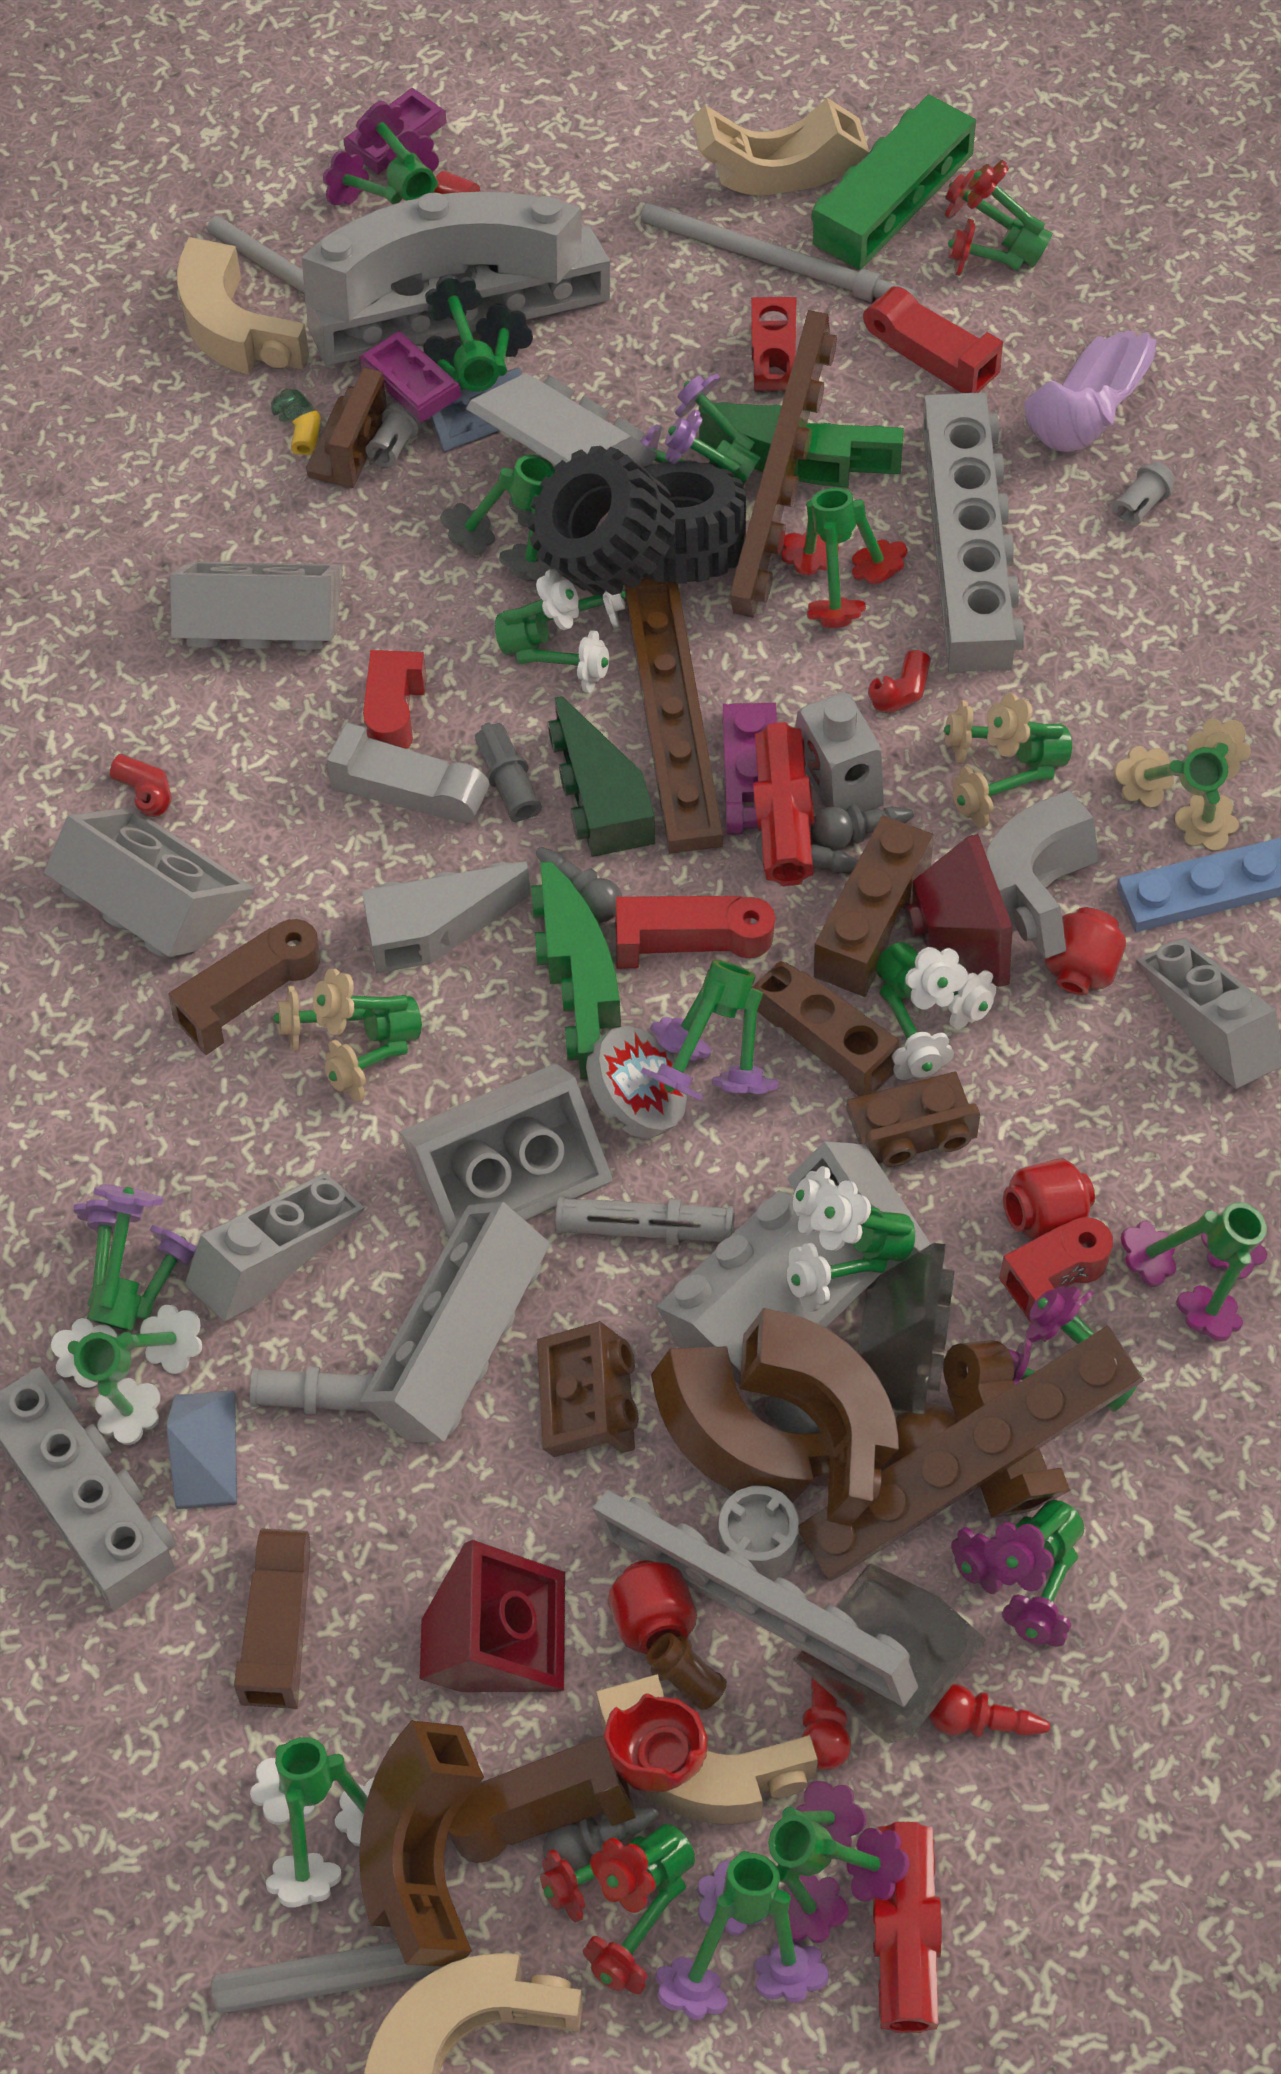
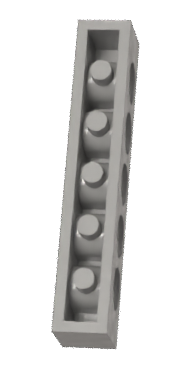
[306,225,610,366]
[922,392,1024,672]

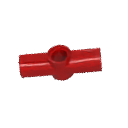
[753,722,814,887]
[873,1822,942,2033]

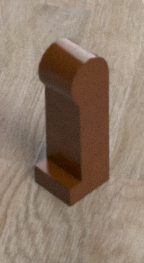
[168,919,320,1055]
[752,961,899,1097]
[943,1340,1070,1518]
[234,1528,310,1709]
[448,1735,636,1863]

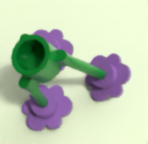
[640,960,779,1101]
[73,1184,197,1331]
[655,1851,829,2020]

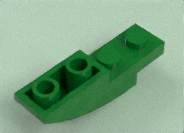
[698,402,904,488]
[531,862,621,1079]

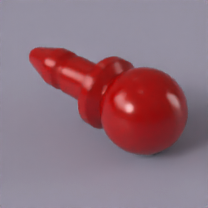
[801,1660,851,1771]
[927,1684,1051,1737]

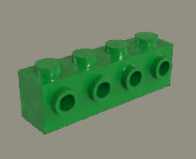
[811,94,976,270]

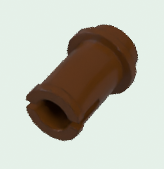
[646,1633,727,1710]

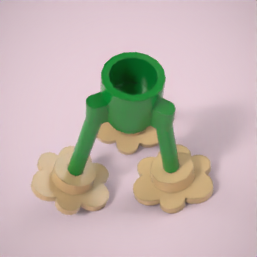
[1114,718,1251,851]

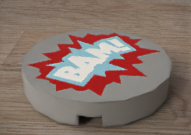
[586,1026,687,1139]

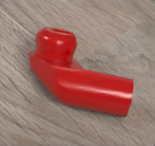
[868,650,931,713]
[110,754,172,817]

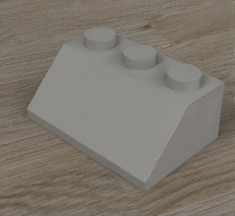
[466,373,658,467]
[170,562,343,650]
[44,807,255,958]
[399,1063,613,1239]
[656,1190,881,1384]

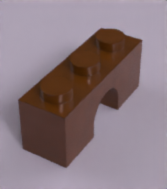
[814,815,934,997]

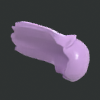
[1024,331,1156,452]

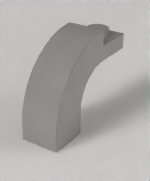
[986,790,1099,958]

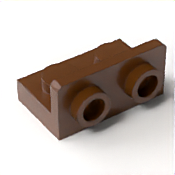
[306,367,387,488]
[846,1071,980,1167]
[537,1321,639,1457]

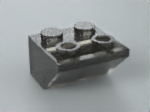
[857,1243,955,1414]

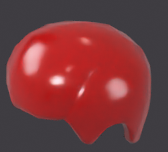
[603,1693,708,1793]

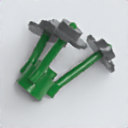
[440,455,556,581]

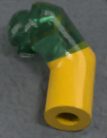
[271,388,322,455]

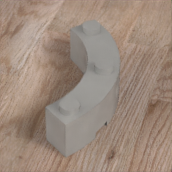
[302,192,582,322]

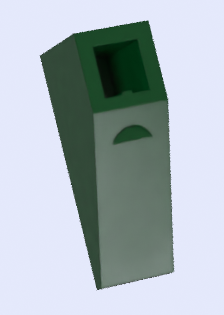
[547,696,655,857]

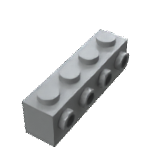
[360,1202,551,1443]
[0,1366,177,1612]

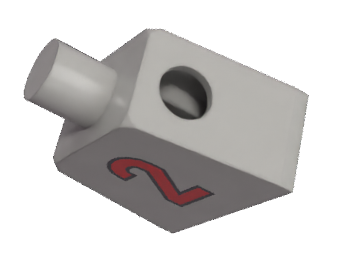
[794,692,884,813]

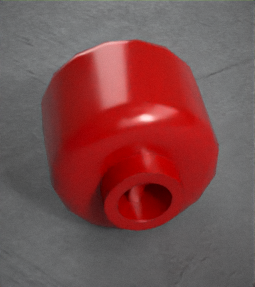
[1045,907,1126,995]
[1003,1158,1095,1240]
[608,1560,697,1655]

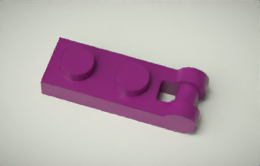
[723,702,777,834]

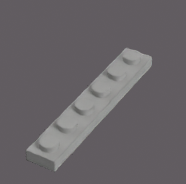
[593,1489,918,1707]

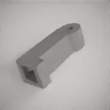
[326,722,490,824]

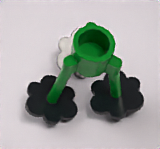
[423,274,533,392]

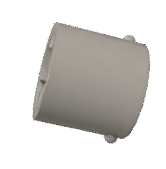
[718,1486,799,1581]

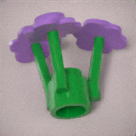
[640,374,761,484]

